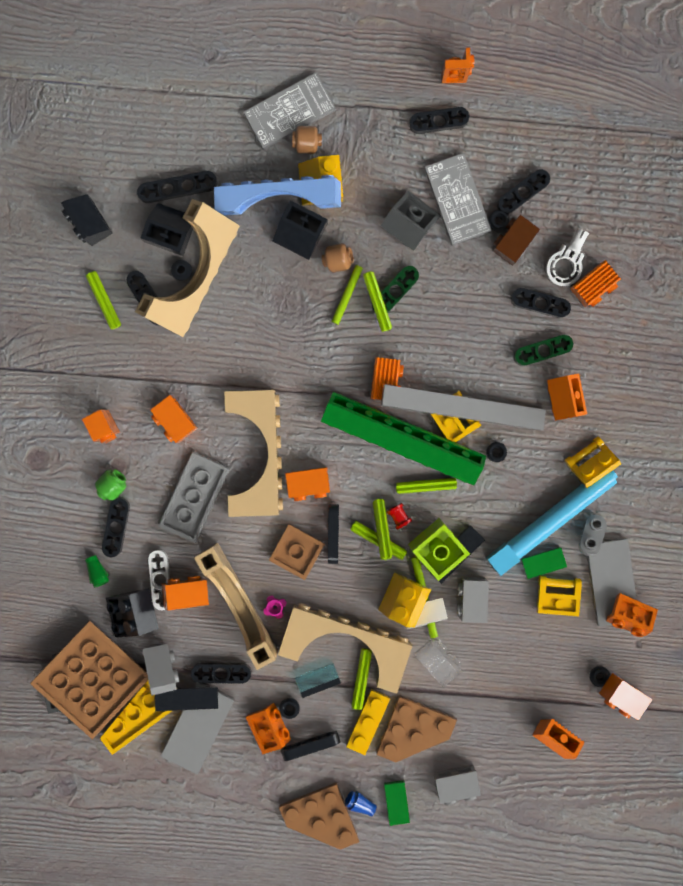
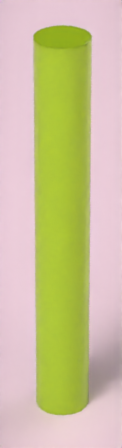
[331,265,363,325]

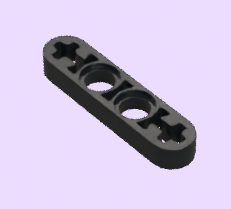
[137,171,218,203]

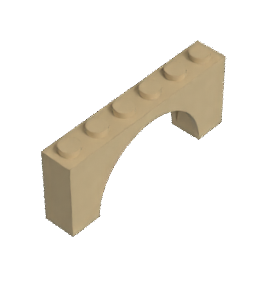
[135,199,240,337]
[224,390,283,517]
[194,543,278,670]
[278,603,412,694]

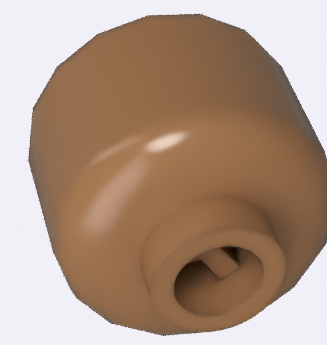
[293,126,322,154]
[322,243,354,273]

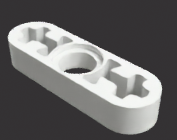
[148,550,170,610]

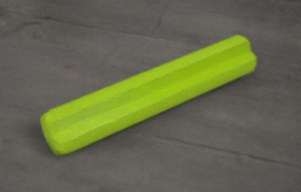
[86,271,121,330]
[363,271,392,332]
[396,478,457,494]
[373,499,392,560]
[351,521,407,560]
[351,648,372,710]

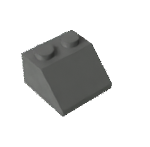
[381,191,441,251]

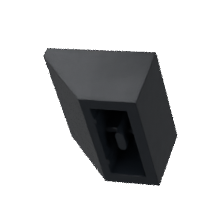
[61,194,113,246]
[272,200,328,260]
[141,203,193,256]
[106,589,159,638]

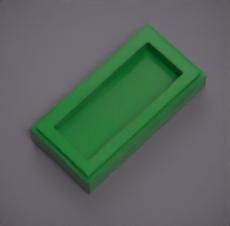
[521,547,567,579]
[384,780,410,826]

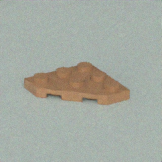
[377,696,457,762]
[279,782,359,850]

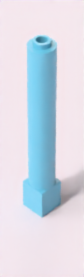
[485,470,618,576]

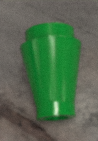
[85,555,109,588]

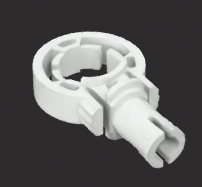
[545,228,589,286]

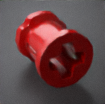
[386,503,412,530]

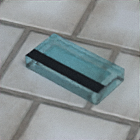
[295,663,341,698]

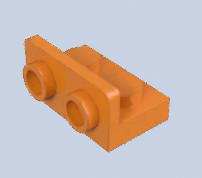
[441,47,474,83]
[606,593,658,637]
[246,703,291,754]

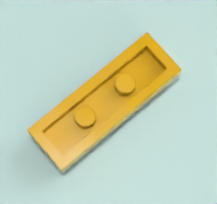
[346,689,390,755]

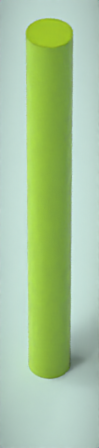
[411,556,438,638]

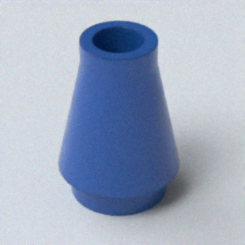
[345,791,377,817]

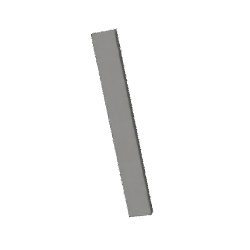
[381,385,546,431]

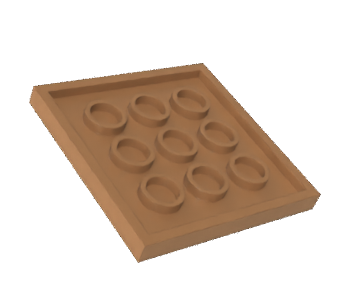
[30,620,148,740]

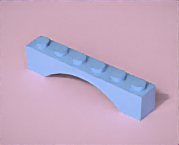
[214,175,341,216]

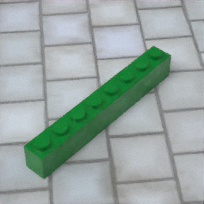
[321,392,486,486]

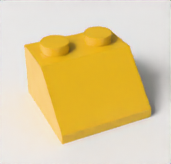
[298,155,343,206]
[378,572,431,628]

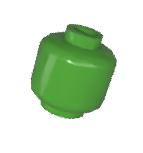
[95,469,126,500]

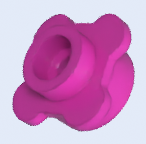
[264,596,286,619]

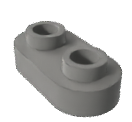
[579,515,607,556]

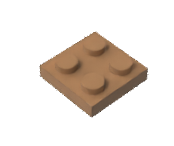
[269,524,325,580]

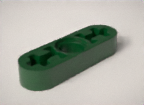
[372,266,419,313]
[514,335,574,366]

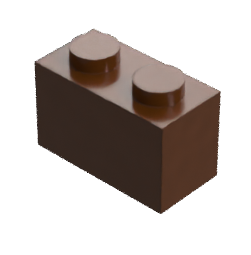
[493,215,540,266]

